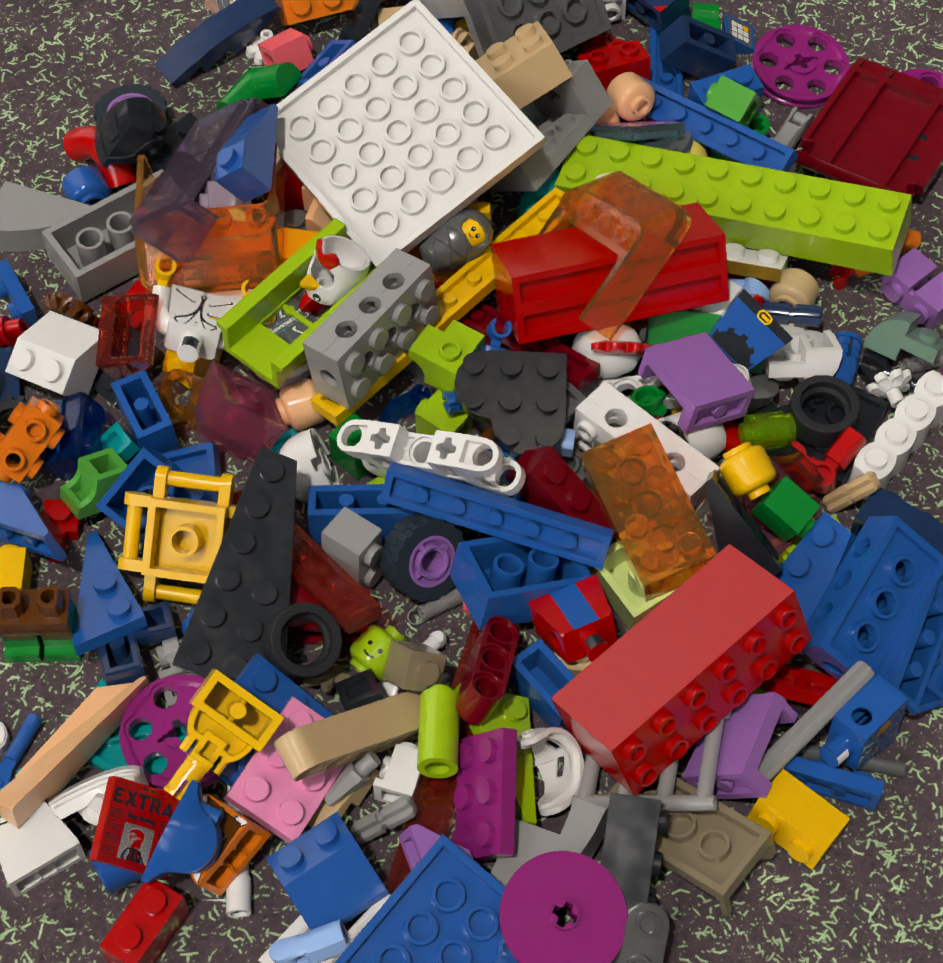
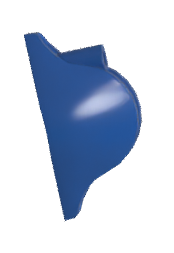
[140,779,224,884]

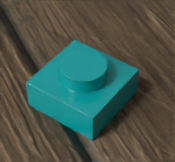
[90,422,140,463]

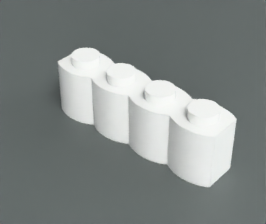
[847,370,943,501]

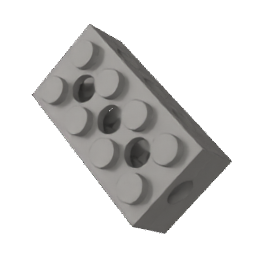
[302,248,440,410]

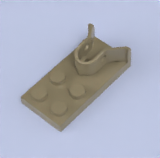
[607,775,776,917]

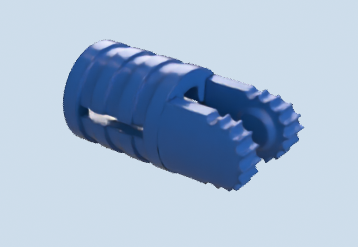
[832,331,863,386]

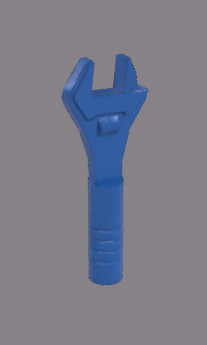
[0,713,43,790]

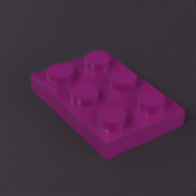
[452,728,517,862]

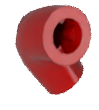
[63,126,139,189]

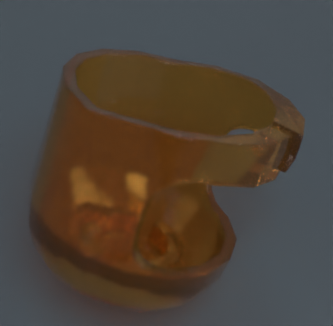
[159,369,229,428]

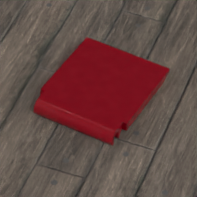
[794,57,943,199]

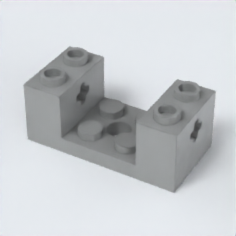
[489,59,613,192]

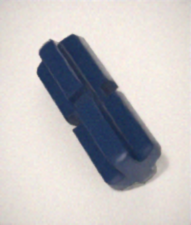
[762,302,823,327]

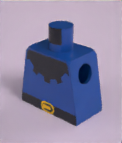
[708,288,793,370]

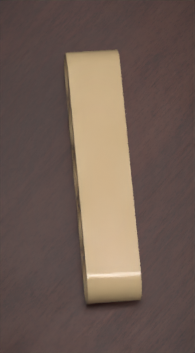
[274,690,422,782]

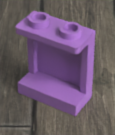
[638,332,755,434]
[682,692,798,799]

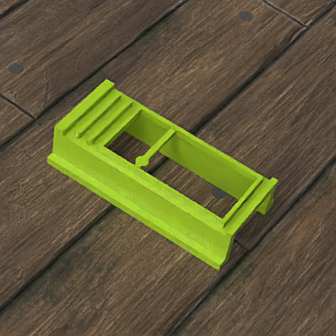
[216,218,385,389]

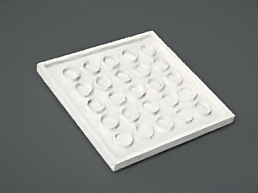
[275,0,547,268]

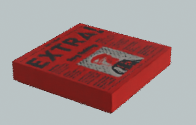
[89,776,180,880]

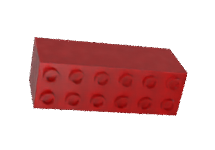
[491,202,729,345]
[551,544,812,796]

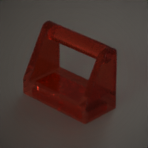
[95,293,160,377]

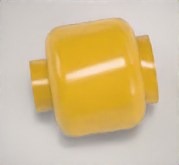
[719,441,777,501]

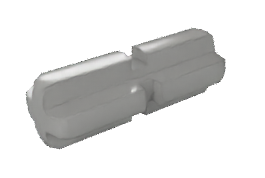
[350,795,418,844]

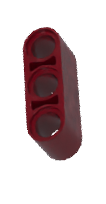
[456,616,519,724]

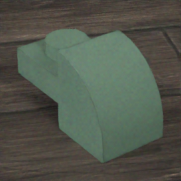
[863,311,943,364]

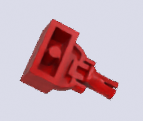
[577,32,651,92]

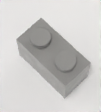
[321,507,383,588]

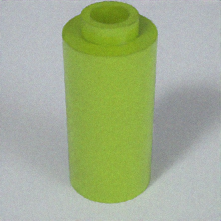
[417,684,460,778]

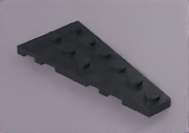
[172,447,297,682]

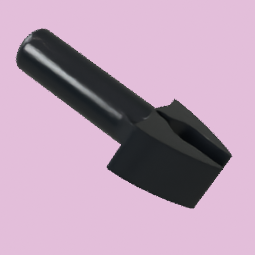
[857,352,919,392]

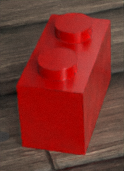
[99,880,190,963]

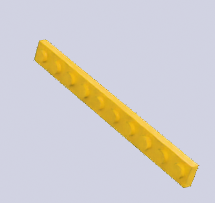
[310,187,580,427]

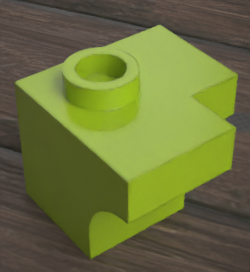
[409,319,485,392]

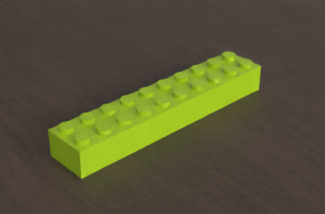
[554,135,912,276]

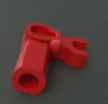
[779,426,867,494]

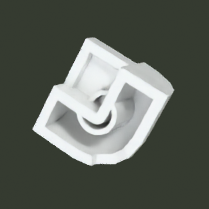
[760,321,843,382]

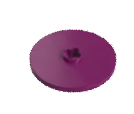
[499,851,628,963]

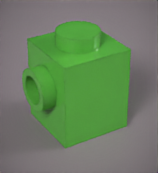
[705,75,763,127]

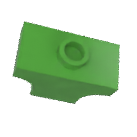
[60,447,128,520]

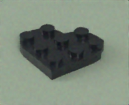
[454,350,567,459]

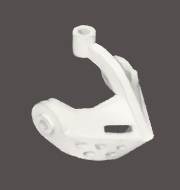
[517,727,584,816]

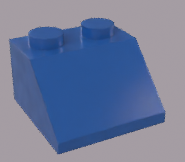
[266,812,389,930]

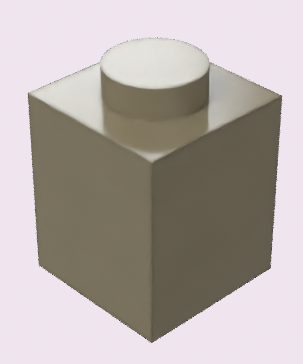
[383,639,447,692]

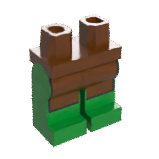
[0,586,82,663]

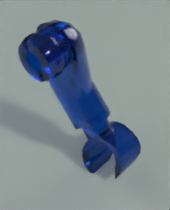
[378,384,431,424]

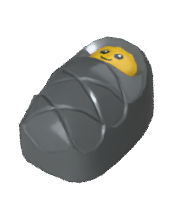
[417,207,494,273]

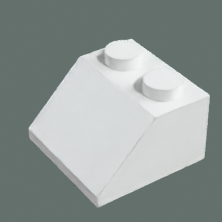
[5,311,111,402]

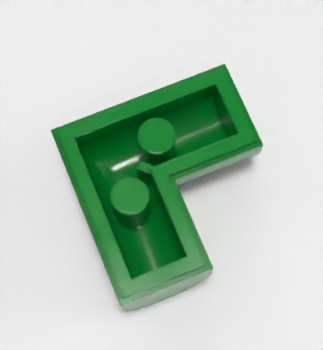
[216,62,302,123]

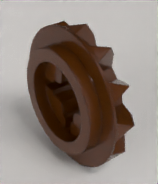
[43,292,98,327]

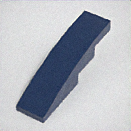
[154,0,282,89]

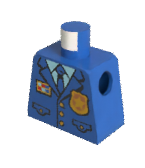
[819,674,909,770]

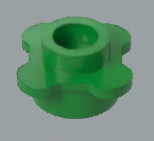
[630,385,667,417]

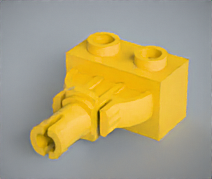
[163,669,284,801]

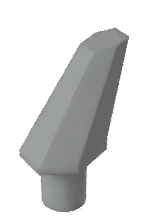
[324,751,381,806]

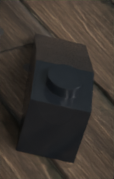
[706,470,784,576]

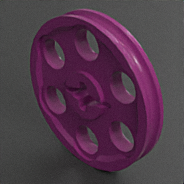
[751,25,850,109]
[119,674,220,794]

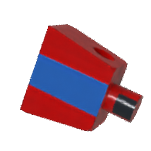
[528,574,618,662]

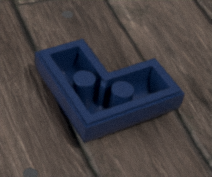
[98,601,177,686]

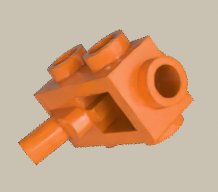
[0,396,65,483]

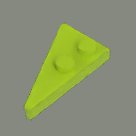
[454,683,537,825]

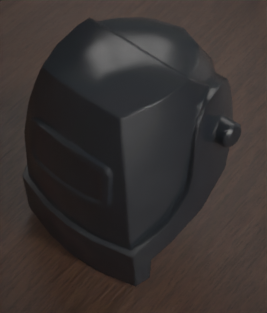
[94,97,168,168]

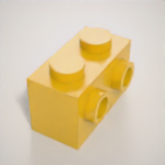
[747,769,850,870]

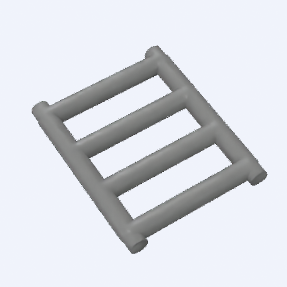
[571,711,732,811]

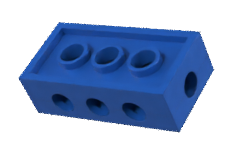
[802,516,943,680]

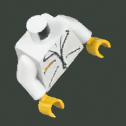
[150,257,250,362]

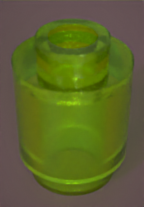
[738,410,796,450]

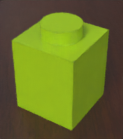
[415,389,473,436]

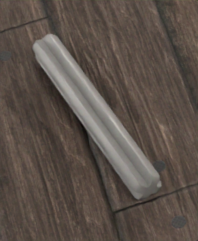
[757,660,875,781]

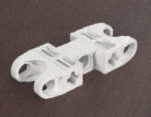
[337,419,526,497]

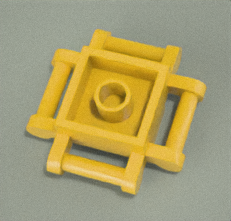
[117,465,237,604]

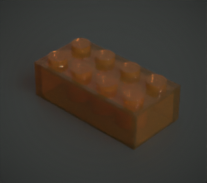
[580,423,717,602]

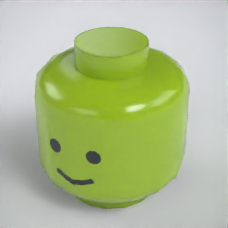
[349,625,406,682]

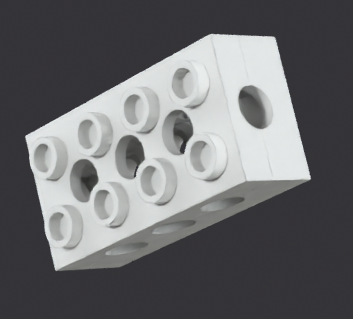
[574,381,720,534]

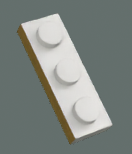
[726,243,788,282]

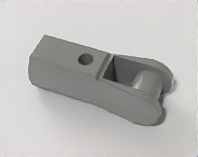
[773,106,814,149]

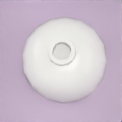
[279,428,342,504]

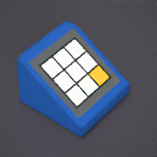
[722,14,755,54]

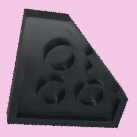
[742,387,890,488]

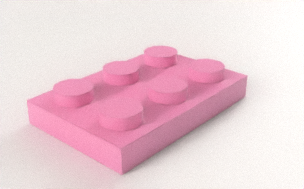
[224,696,345,844]

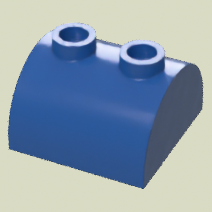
[95,446,204,544]

